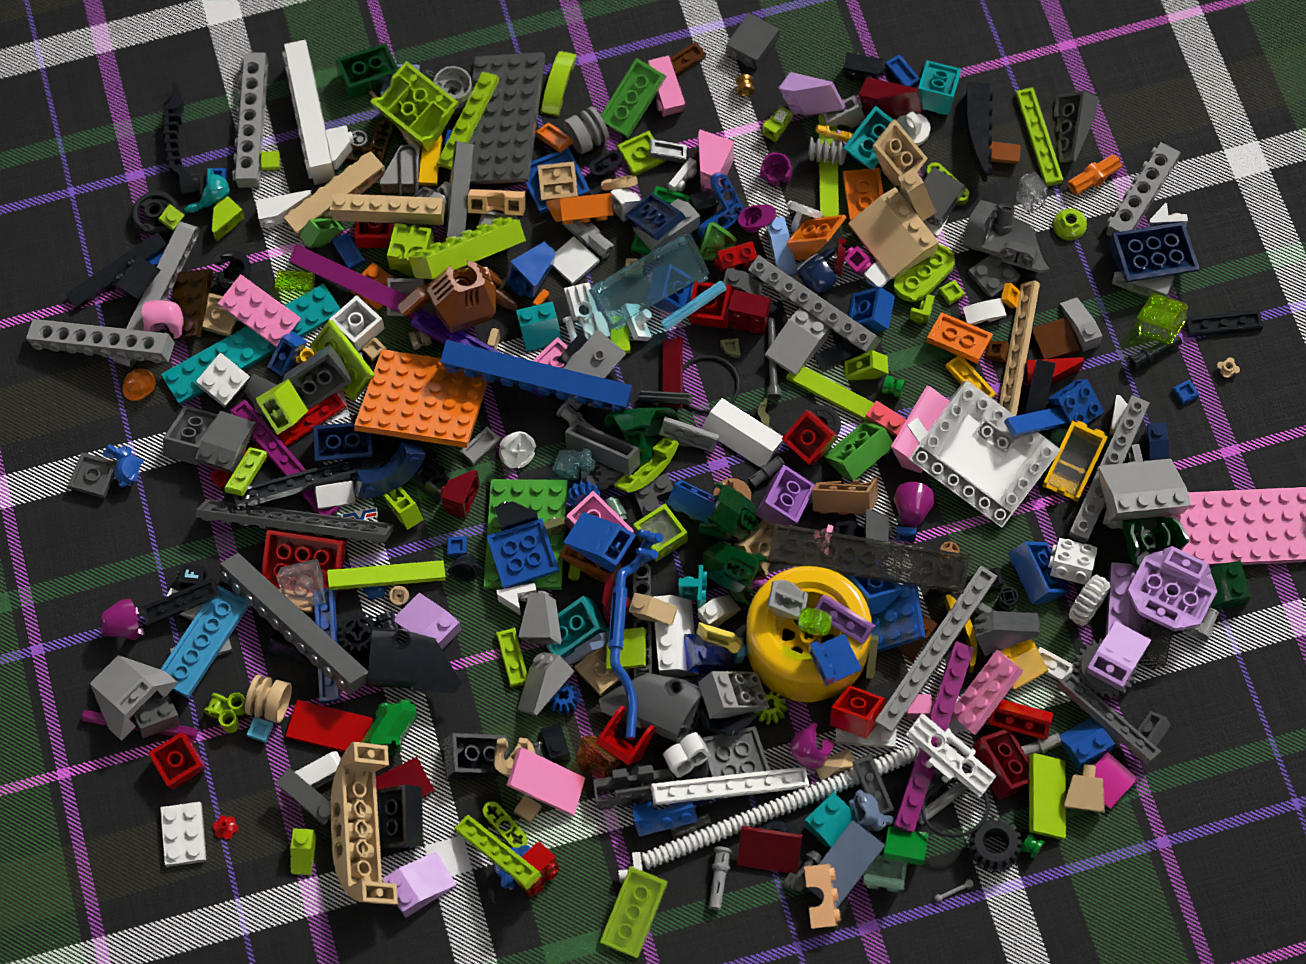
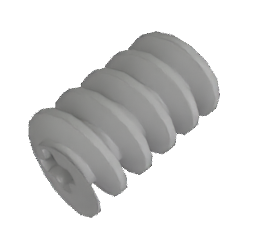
[808,137,846,165]

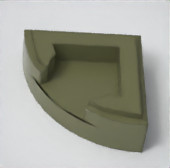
[720,338,740,358]

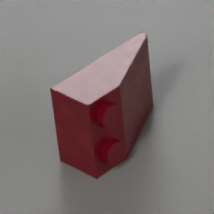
[859,77,922,118]

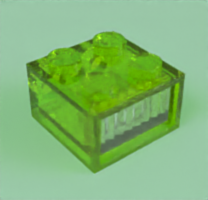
[1136,292,1187,345]

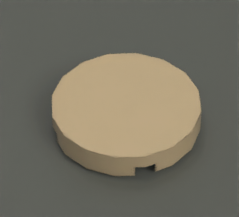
[601,176,638,190]

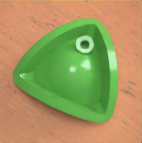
[696,222,737,261]

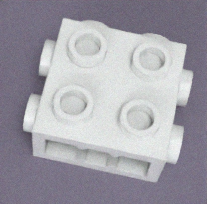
[1048,538,1098,585]

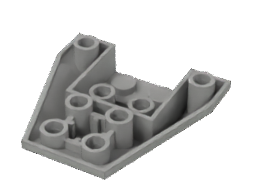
[90,655,178,741]

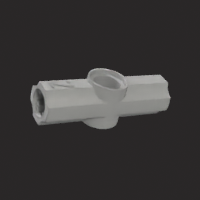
[564,219,614,258]

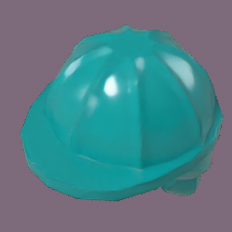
[184,168,229,214]

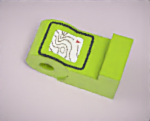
[762,106,793,142]

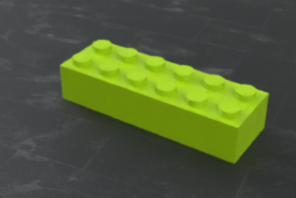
[409,217,526,279]

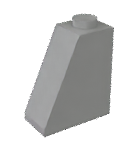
[380,144,421,193]
[518,591,562,644]

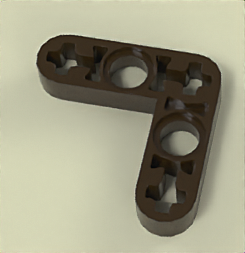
[343,119,394,164]

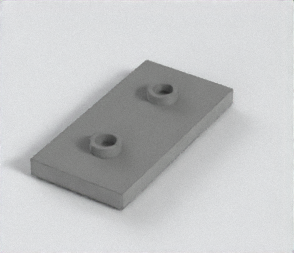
[564,329,626,411]

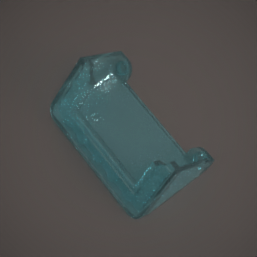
[588,231,710,330]

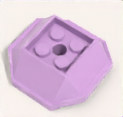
[1127,546,1217,631]

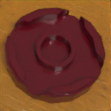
[834,238,846,276]

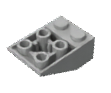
[698,671,769,718]

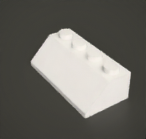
[654,595,699,677]

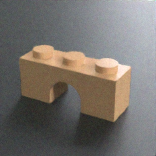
[468,189,525,215]
[804,864,841,928]

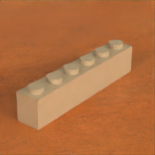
[284,151,386,240]
[330,193,445,225]

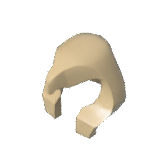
[494,738,535,777]

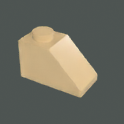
[629,593,678,626]

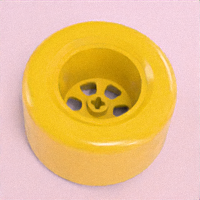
[746,566,872,702]

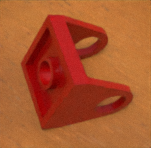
[596,705,656,765]

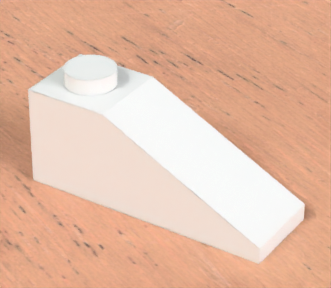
[256,190,312,228]

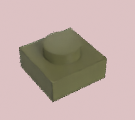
[544,517,566,536]

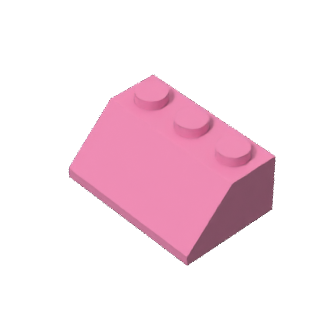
[564,491,634,533]

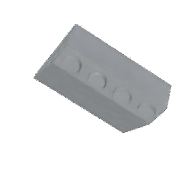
[1097,459,1191,522]

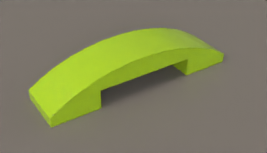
[541,51,577,117]
[614,437,679,493]

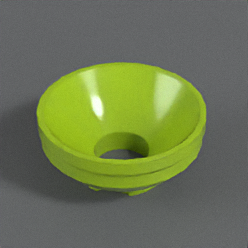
[1053,208,1087,241]

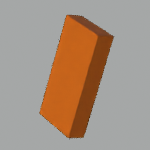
[535,122,573,153]

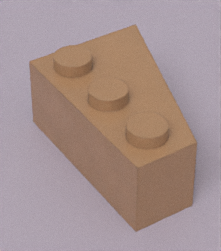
[812,478,878,516]

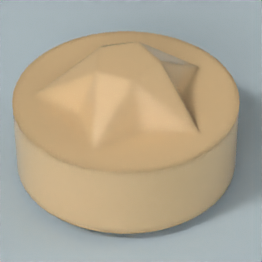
[389,586,409,605]

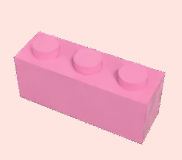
[648,56,685,116]

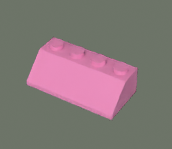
[891,386,950,473]

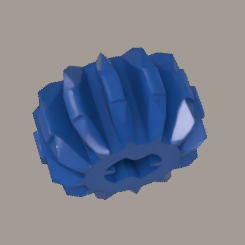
[568,480,601,509]
[548,681,581,715]

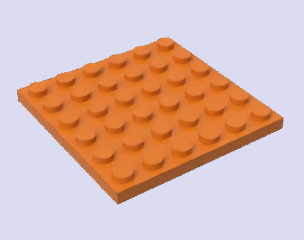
[354,350,488,448]

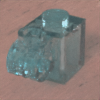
[552,449,595,480]

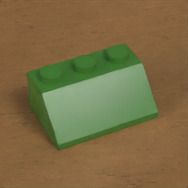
[823,421,893,481]

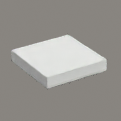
[553,237,600,285]

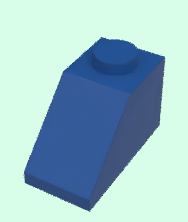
[267,331,307,377]

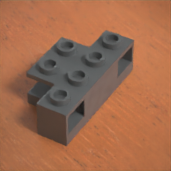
[593,765,675,810]

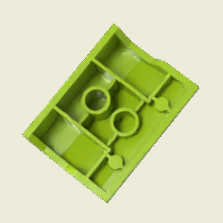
[370,61,459,151]

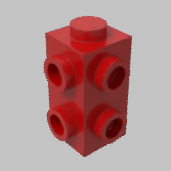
[713,241,758,273]

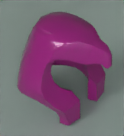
[894,482,934,528]
[99,599,145,640]
[790,723,836,769]

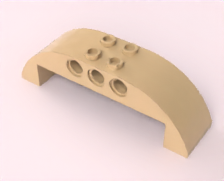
[330,742,398,905]

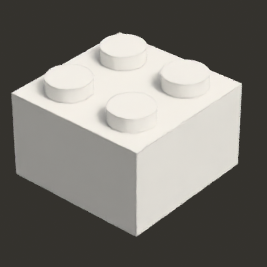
[329,295,384,352]
[196,352,250,408]

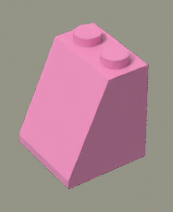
[698,130,734,195]

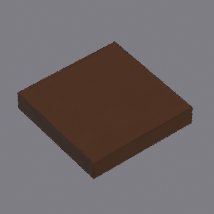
[1031,317,1080,359]

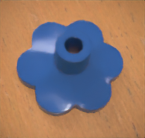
[363,585,388,600]

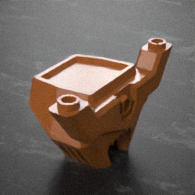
[398,260,502,333]

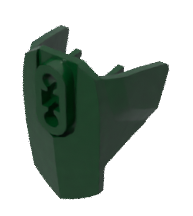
[604,408,679,469]
[698,481,759,542]
[1122,516,1189,570]
[702,542,780,610]

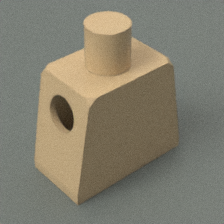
[1064,765,1105,813]

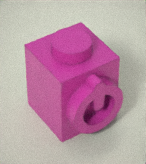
[844,246,872,275]

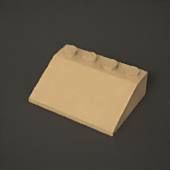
[848,188,939,280]

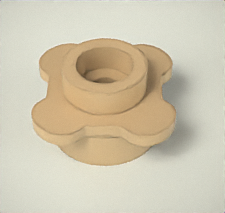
[1217,357,1240,378]

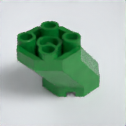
[361,699,417,756]

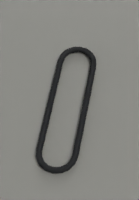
[398,146,417,197]

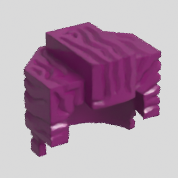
[760,152,792,187]

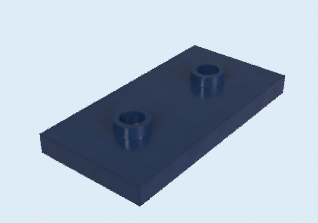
[625,193,686,241]

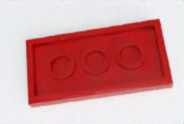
[286,700,373,752]

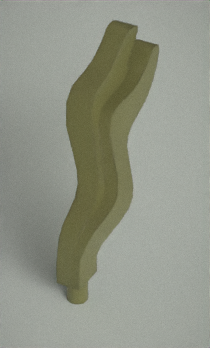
[758,398,776,432]

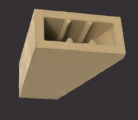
[898,168,936,221]

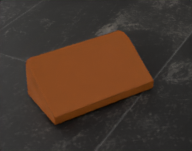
[988,142,1021,164]

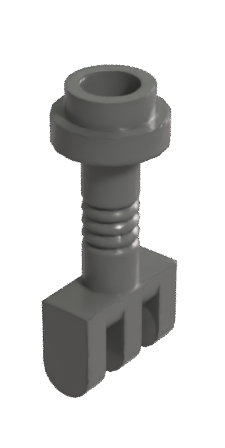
[783,851,821,892]

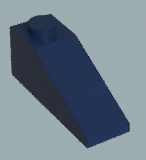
[1144,423,1169,461]

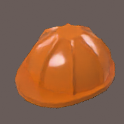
[123,368,156,401]

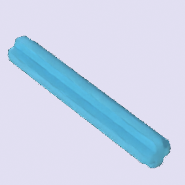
[661,281,726,330]

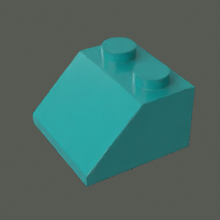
[516,301,563,352]

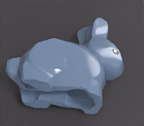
[849,790,894,831]

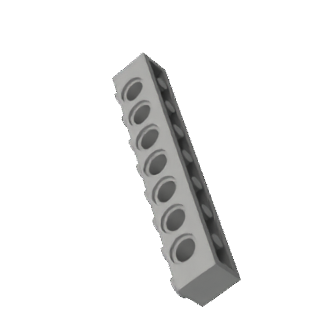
[233,53,268,188]
[748,255,881,353]
[26,319,175,363]
[1068,395,1150,544]

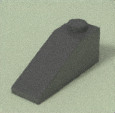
[276,768,331,824]

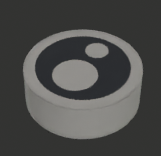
[351,130,368,147]

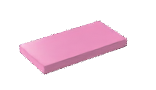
[507,747,585,815]

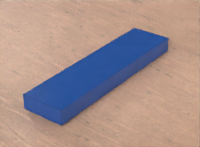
[1004,407,1069,437]

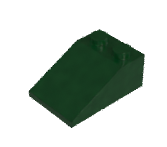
[336,43,399,99]
[1209,560,1251,610]

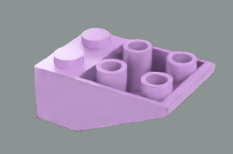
[1087,621,1151,692]

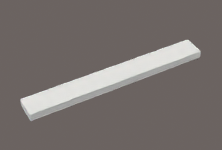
[650,767,809,805]

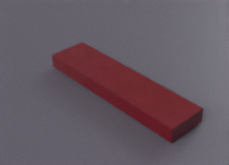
[663,337,683,409]

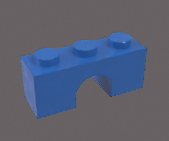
[632,801,698,836]

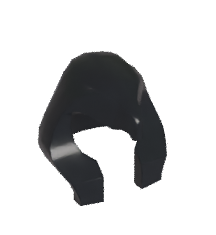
[212,251,251,289]

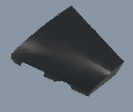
[409,452,450,503]

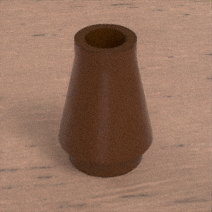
[496,288,520,312]

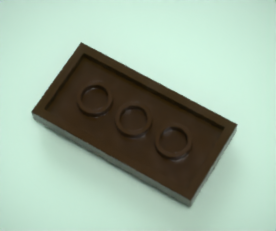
[166,269,213,341]

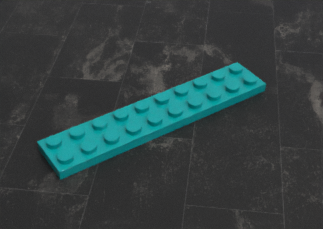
[161,284,340,406]

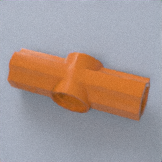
[1068,154,1122,195]

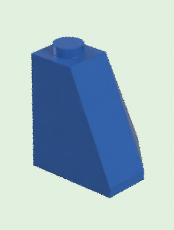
[505,242,556,297]

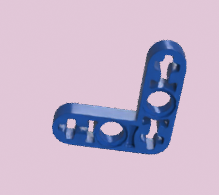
[697,172,744,239]

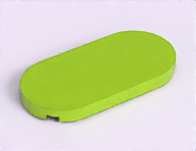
[894,245,955,302]

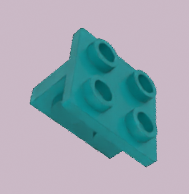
[679,565,707,609]

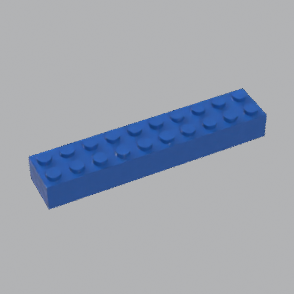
[441,340,633,412]

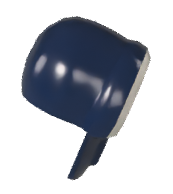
[796,248,837,294]

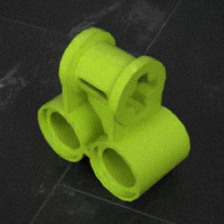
[204,692,246,733]

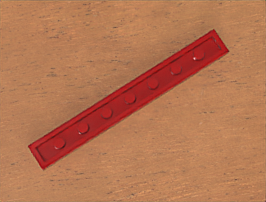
[209,392,346,491]

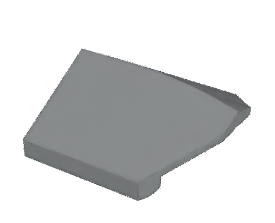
[767,579,808,620]

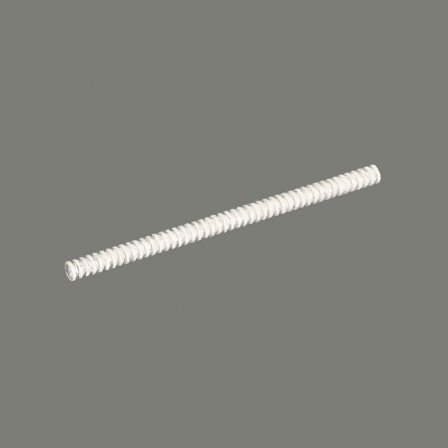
[641,743,919,870]

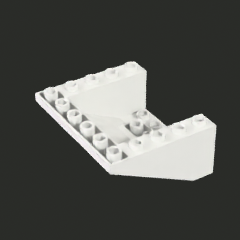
[908,379,1060,527]

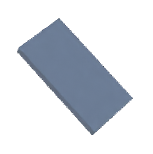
[805,820,885,909]

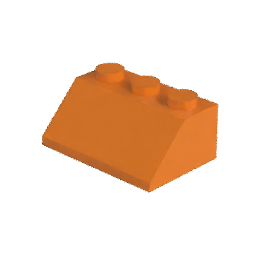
[546,193,613,225]

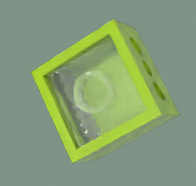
[633,504,688,562]

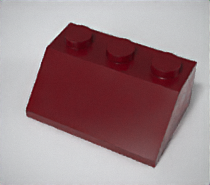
[970,729,1029,800]

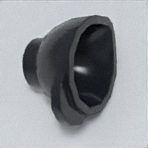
[448,553,483,582]

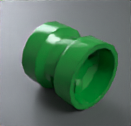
[882,375,905,398]

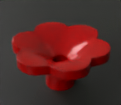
[213,815,238,840]

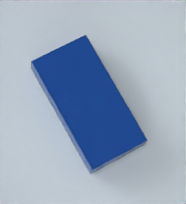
[885,54,921,87]
[332,232,365,270]

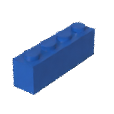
[667,480,718,523]

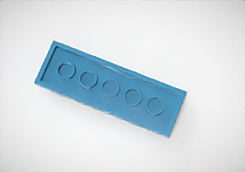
[160,585,249,699]

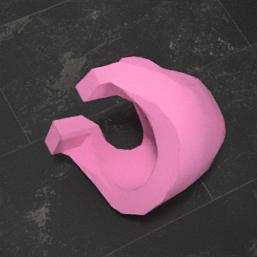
[141,300,183,338]

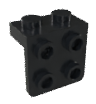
[698,704,757,736]

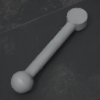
[934,880,973,902]

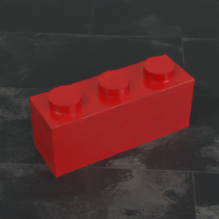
[988,699,1053,740]

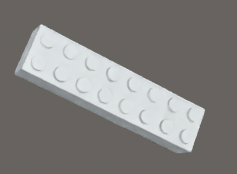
[282,40,335,185]

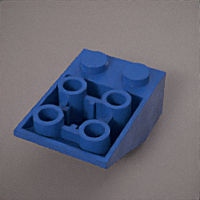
[563,512,636,573]

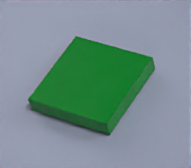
[883,826,929,865]

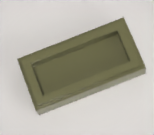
[866,635,879,679]

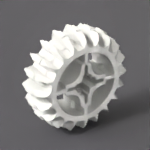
[1069,575,1110,626]

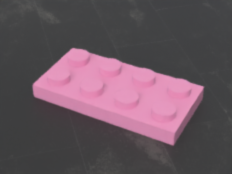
[218,274,301,347]
[952,650,1023,735]

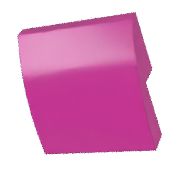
[1094,752,1139,809]

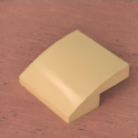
[538,162,578,201]

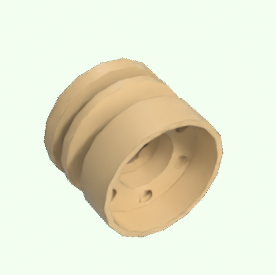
[245,675,291,723]

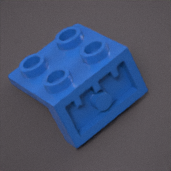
[1048,379,1104,425]
[808,634,862,686]

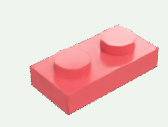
[866,401,907,437]

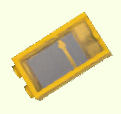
[1043,421,1108,502]

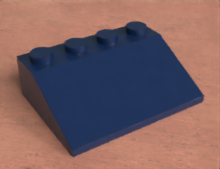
[1109,222,1200,282]

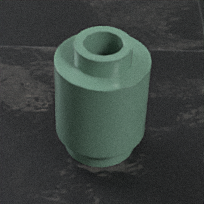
[604,497,628,522]

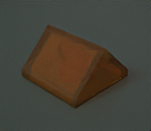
[575,735,622,779]

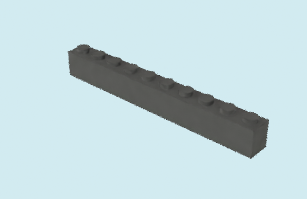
[219,553,368,695]

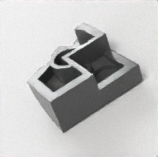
[245,373,277,425]

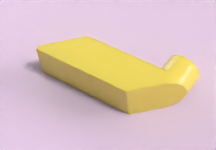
[697,622,742,653]

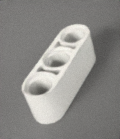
[295,752,341,789]

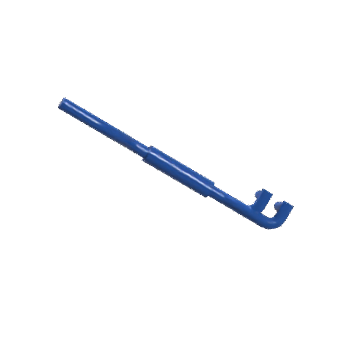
[608,529,663,740]

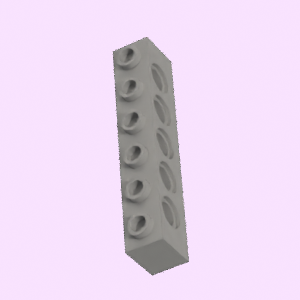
[1106,143,1180,237]

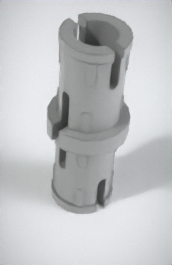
[1021,733,1062,757]

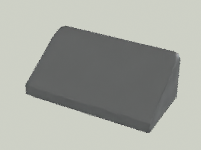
[1137,711,1170,746]

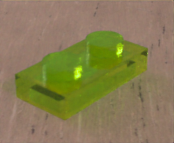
[275,270,315,292]

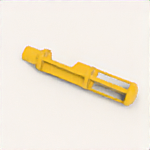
[815,125,853,143]

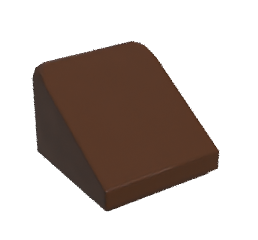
[985,341,1010,363]

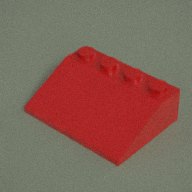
[261,528,347,599]

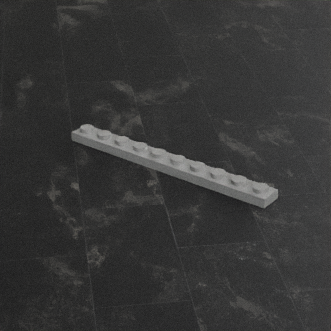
[875,566,997,734]

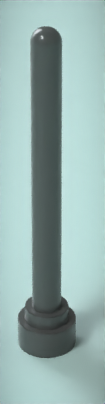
[766,317,782,401]

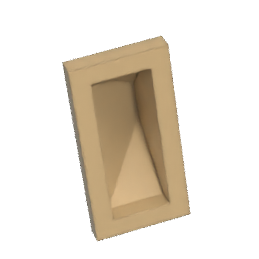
[815,748,855,781]

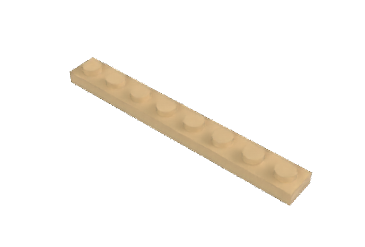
[999,280,1040,416]

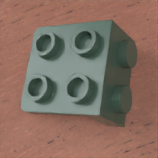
[863,854,907,892]

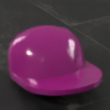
[738,205,777,233]

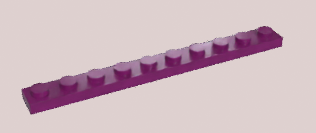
[893,641,974,833]

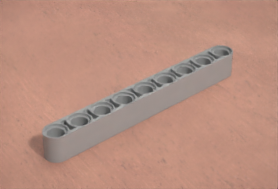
[113,222,199,367]

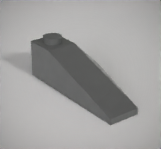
[1054,90,1099,163]

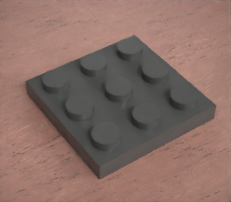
[702,726,771,777]

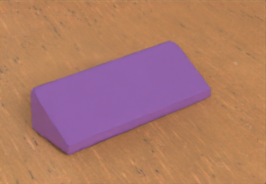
[812,595,876,644]

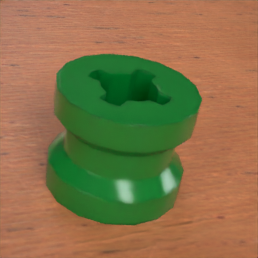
[1020,833,1045,859]

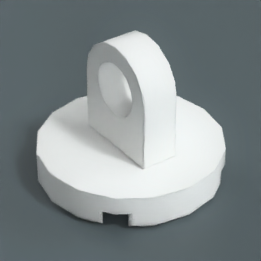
[896,112,930,146]
[787,201,823,233]
[499,431,536,469]

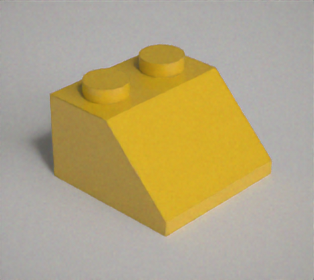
[993,639,1049,691]

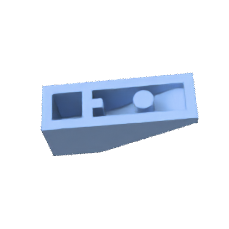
[766,217,797,276]

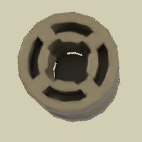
[408,331,432,351]

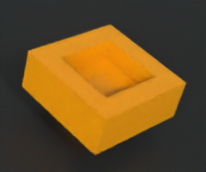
[1001,283,1020,309]

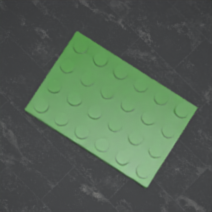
[484,479,568,590]

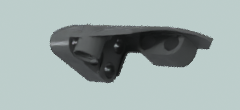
[963,200,1050,273]
[599,673,705,743]

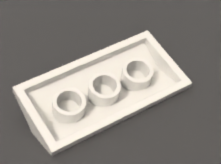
[701,398,783,467]

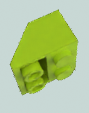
[256,379,308,434]

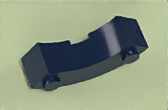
[353,440,425,499]

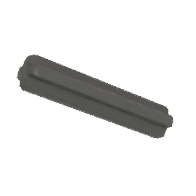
[639,391,693,405]

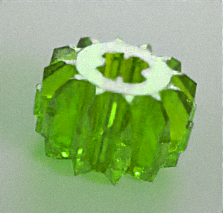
[797,607,832,636]

